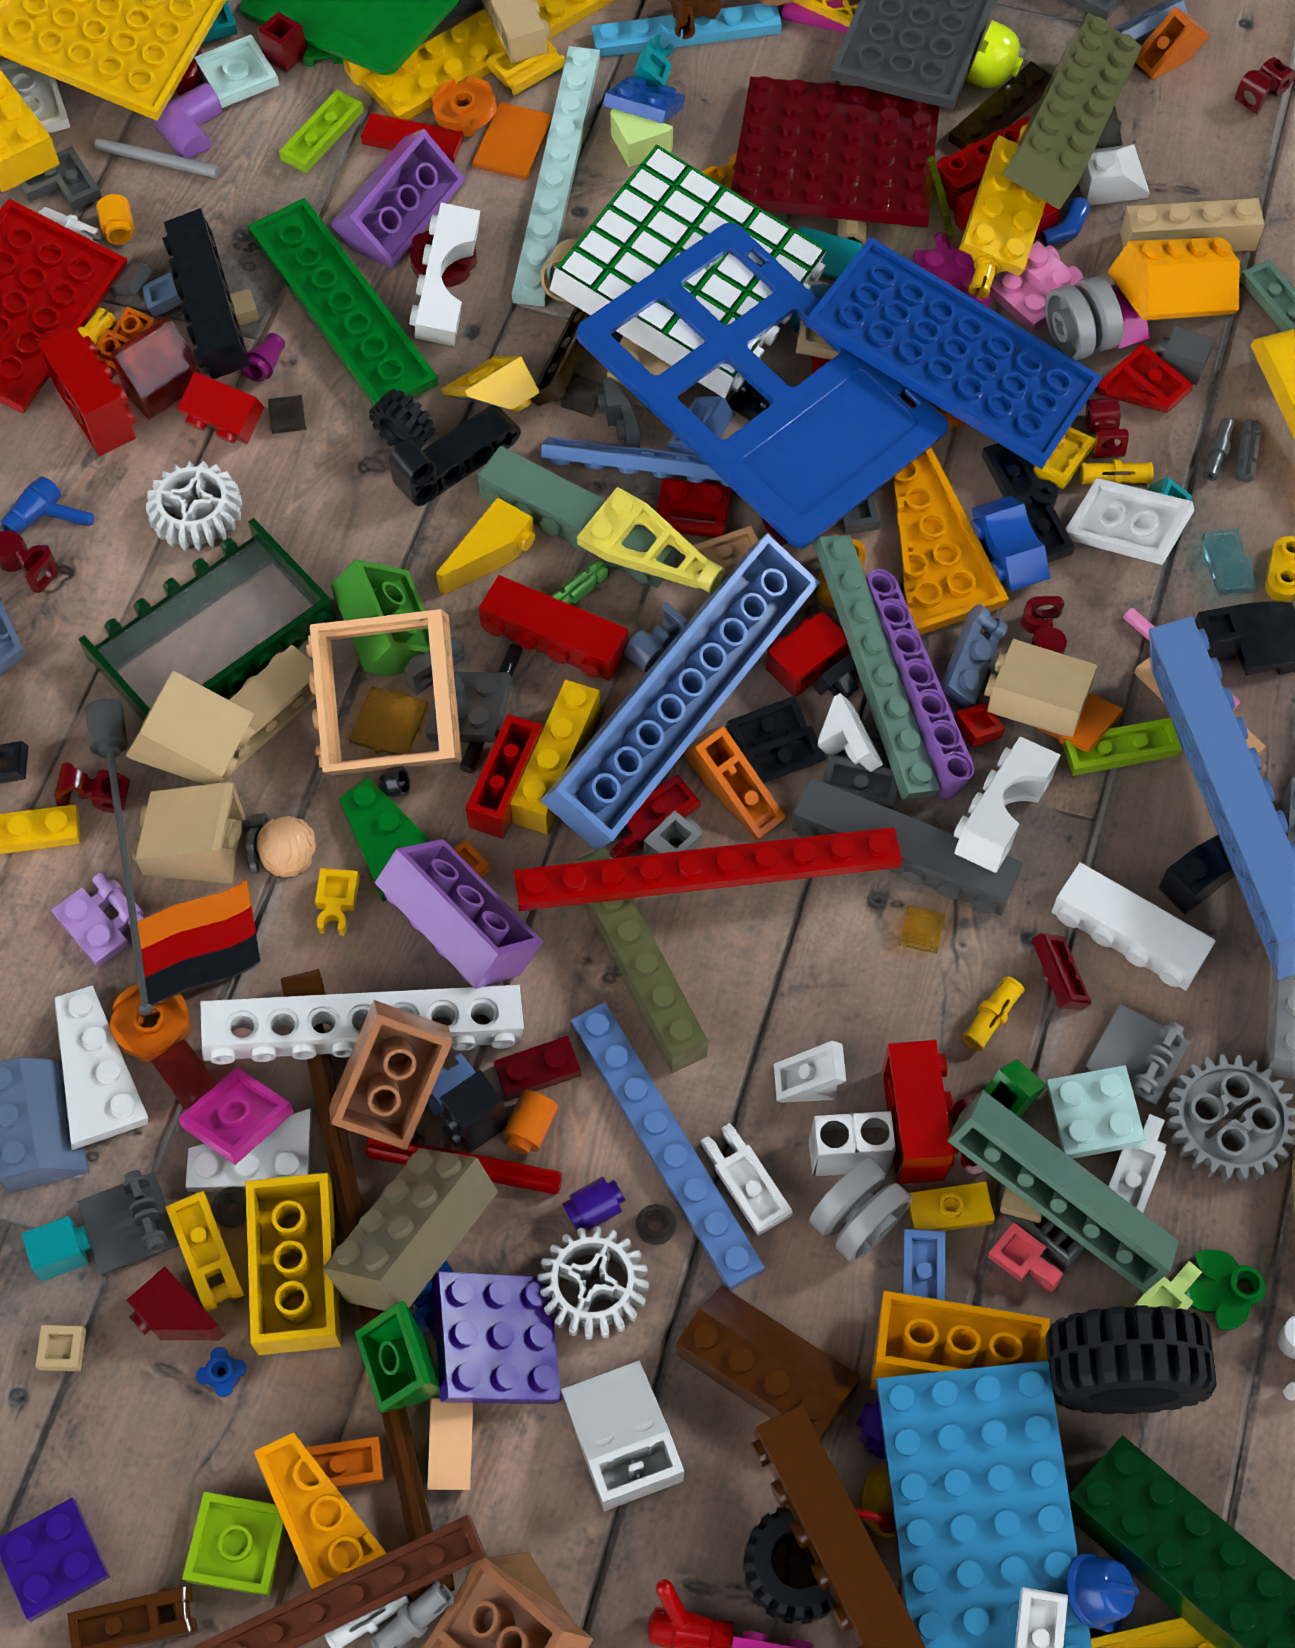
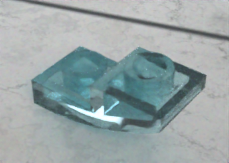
[1201,528,1257,597]

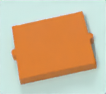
[1037,693,1124,753]

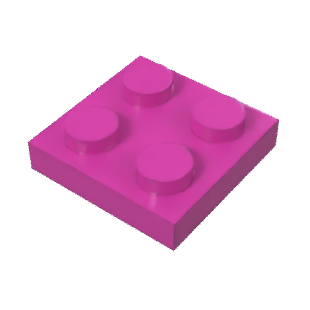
[178,1067,294,1165]

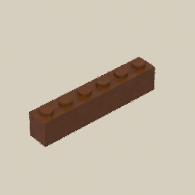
[750,1404,926,1648]

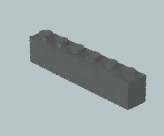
[791,777,1023,916]

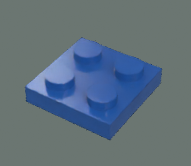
[603,76,685,123]

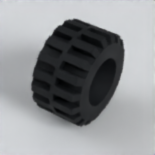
[743,1506,837,1624]

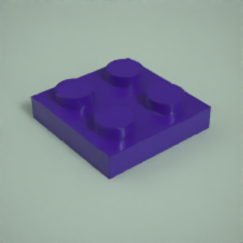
[0,1498,110,1622]

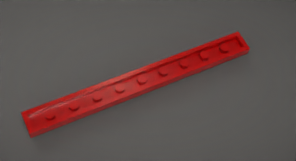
[514,827,902,911]

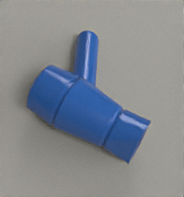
[0,476,95,535]

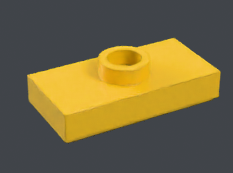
[1033,427,1096,489]
[908,1182,995,1231]

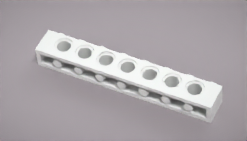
[200,985,524,1064]

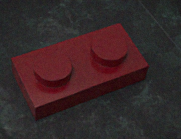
[493,1036,581,1101]

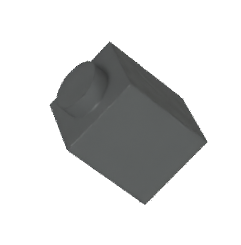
[1157,325,1214,385]

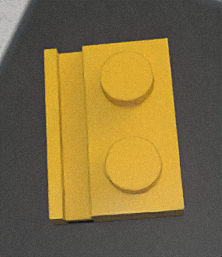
[487,39,565,96]

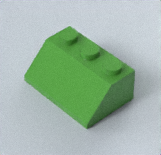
[330,559,430,676]

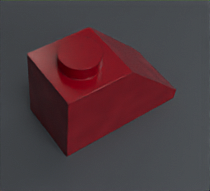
[126,1266,225,1341]

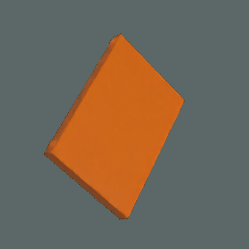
[472,102,553,180]

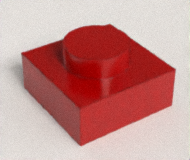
[954,703,1006,748]

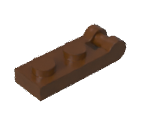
[67,1587,198,1648]

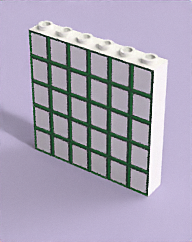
[549,144,827,399]

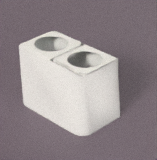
[809,1111,896,1176]

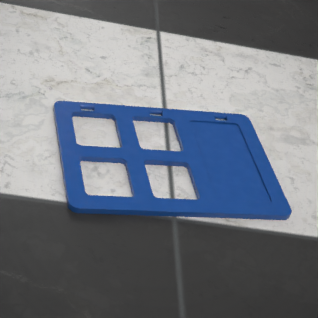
[576,223,949,548]

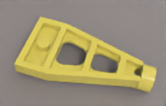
[577,487,725,594]

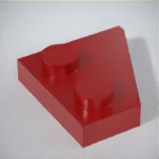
[1095,343,1193,413]

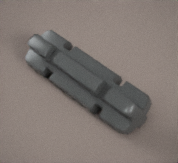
[1235,419,1262,482]

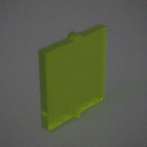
[927,156,953,236]

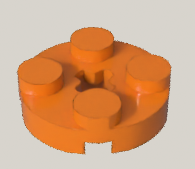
[432,77,497,137]
[110,983,191,1062]

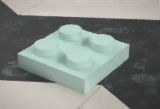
[194,35,279,108]
[1046,1065,1146,1159]

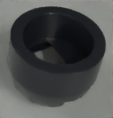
[379,767,410,797]

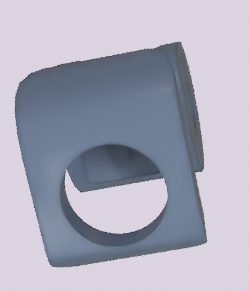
[624,602,689,673]

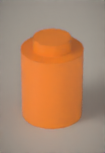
[502,1090,558,1155]

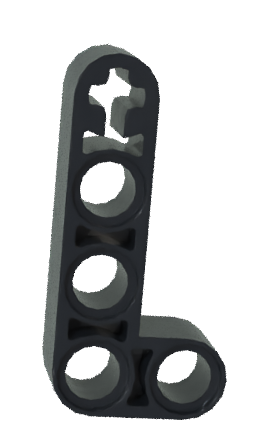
[389,405,521,506]

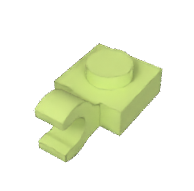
[1133,1261,1202,1310]

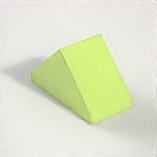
[610,108,673,167]

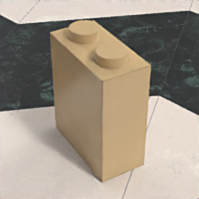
[984,639,1098,737]

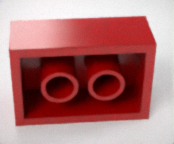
[38,326,136,457]
[882,1040,959,1185]

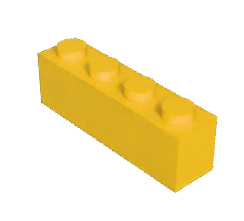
[510,679,601,835]

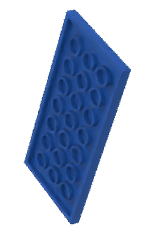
[804,237,1102,469]

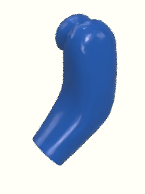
[1041,197,1090,247]

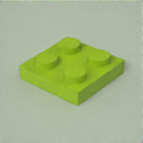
[182,1492,285,1597]

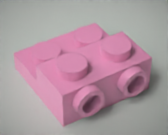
[990,241,1083,333]

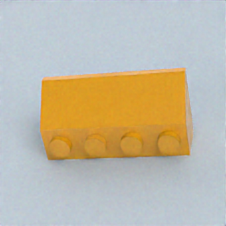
[1107,237,1240,321]
[870,1291,1050,1390]

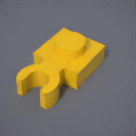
[315,868,360,936]

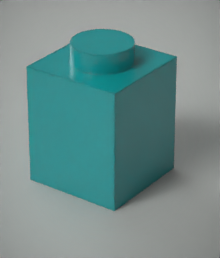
[21,1216,91,1282]

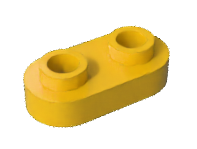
[1265,536,1295,602]

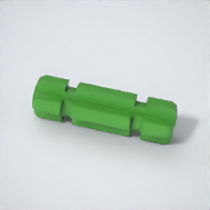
[551,560,609,604]

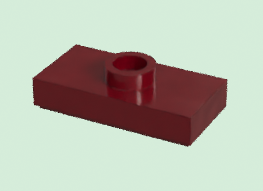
[1031,933,1092,1010]

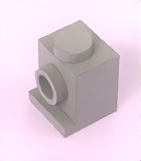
[644,810,703,855]

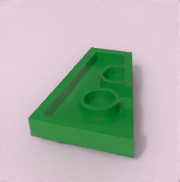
[339,776,431,902]

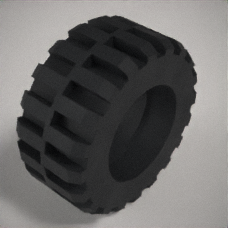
[1046,1305,1217,1414]

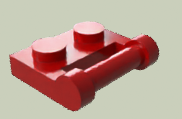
[657,478,731,538]

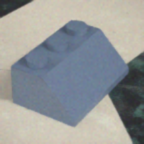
[0,1057,89,1193]

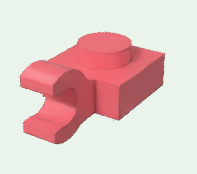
[988,1222,1063,1294]

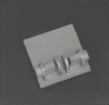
[1085,1004,1191,1106]

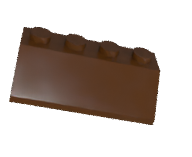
[676,1285,861,1441]

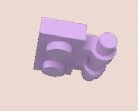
[51,872,144,969]

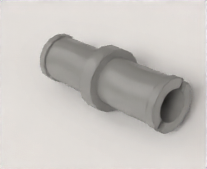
[370,1581,454,1648]

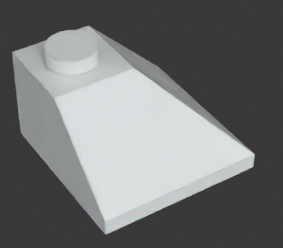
[1078,144,1150,206]

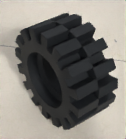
[369,389,435,448]

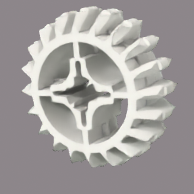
[146,461,242,551]
[537,1226,649,1340]

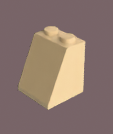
[125,671,254,785]
[132,782,246,884]

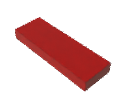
[361,113,464,163]

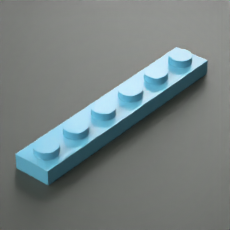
[591,3,782,57]

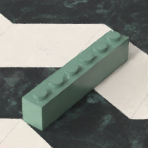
[477,446,680,588]
[947,1090,1179,1293]

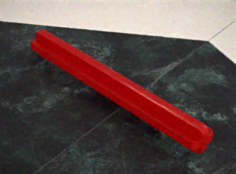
[366,1137,562,1195]

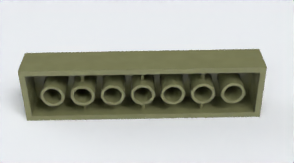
[1002,12,1142,210]

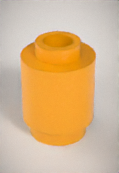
[96,194,135,245]

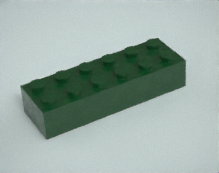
[1069,1435,1295,1648]

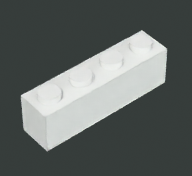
[1051,862,1216,991]

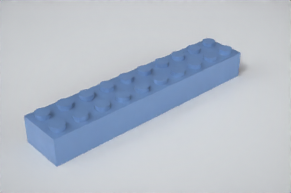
[540,533,820,850]
[1149,616,1295,980]

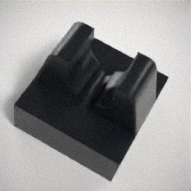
[812,654,859,698]

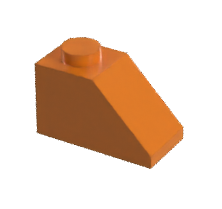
[1135,7,1210,79]

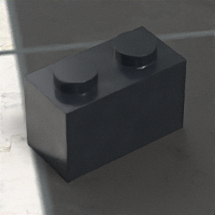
[439,1070,507,1153]

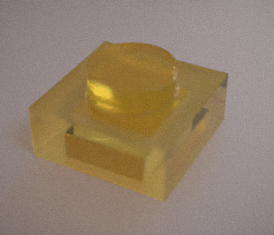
[899,905,945,954]

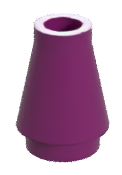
[242,333,285,382]

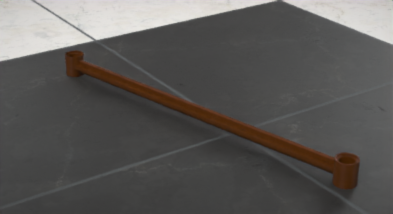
[281,969,455,1602]

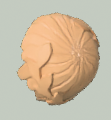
[256,816,316,878]

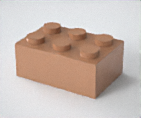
[329,1000,453,1150]

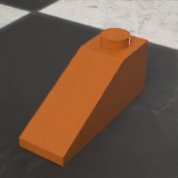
[683,726,787,840]

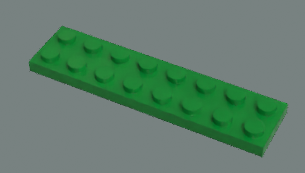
[247,198,439,406]

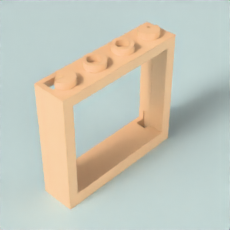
[306,609,462,776]

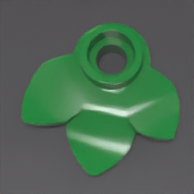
[1185,1249,1266,1330]

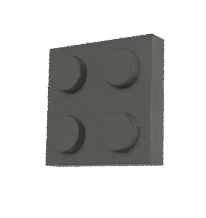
[425,672,513,743]

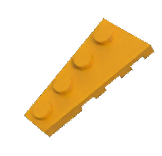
[253,1432,387,1589]

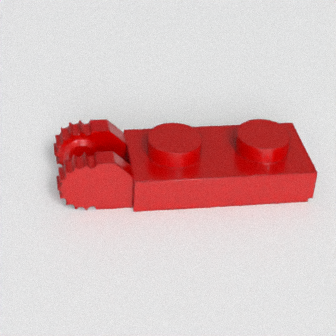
[609,775,700,858]

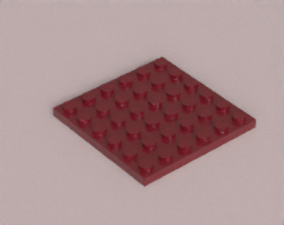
[731,76,939,228]

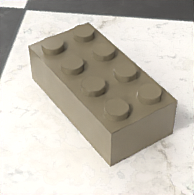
[323,1148,498,1311]

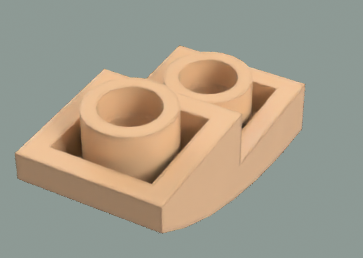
[427,1397,473,1490]

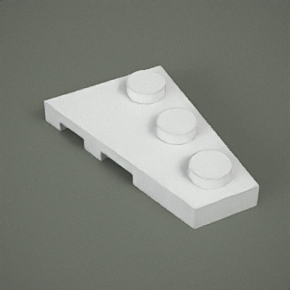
[186,1108,313,1192]

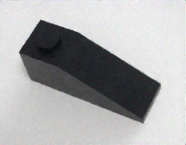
[1159,835,1235,915]

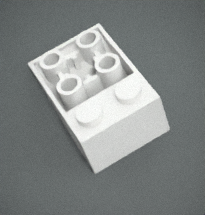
[561,1360,684,1512]

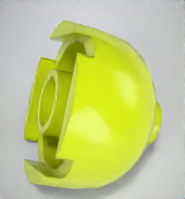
[966,20,1024,88]

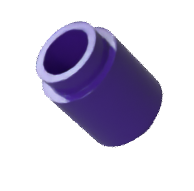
[562,1176,625,1231]

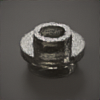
[212,1187,247,1228]
[636,1204,676,1245]

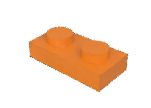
[306,1436,385,1489]

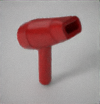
[647,1579,734,1648]

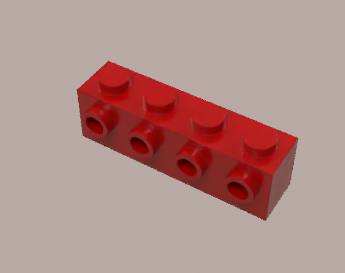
[932,115,1032,211]
[478,575,629,681]

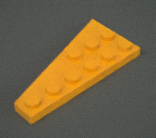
[893,447,1009,635]

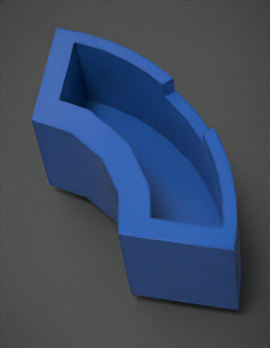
[970,496,1050,591]

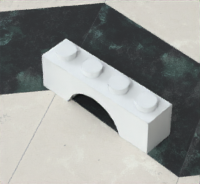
[409,203,480,347]
[954,737,1061,873]

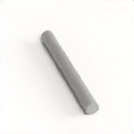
[95,137,220,179]

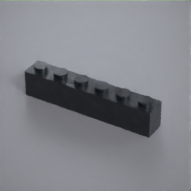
[162,208,251,379]

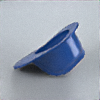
[1066,1553,1139,1632]

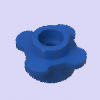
[196,1347,247,1397]

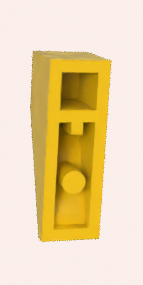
[436,497,535,595]

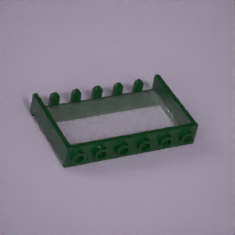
[78,518,336,721]

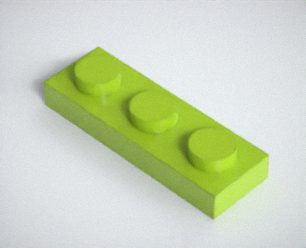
[279,89,364,173]
[1062,717,1182,776]

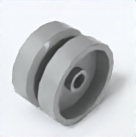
[1045,275,1124,361]
[809,1157,913,1263]

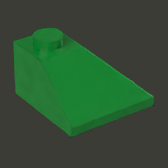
[355,1301,440,1413]

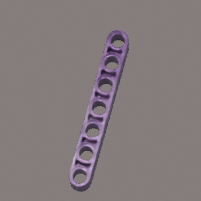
[866,569,975,799]

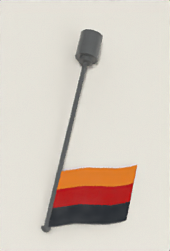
[85,699,261,1016]

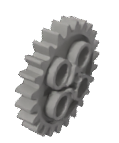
[1165,1054,1295,1184]

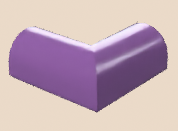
[151,82,223,159]

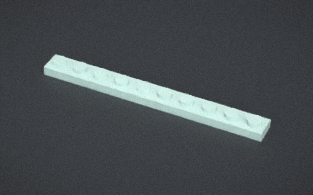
[512,46,600,307]

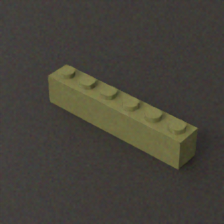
[570,847,708,1073]

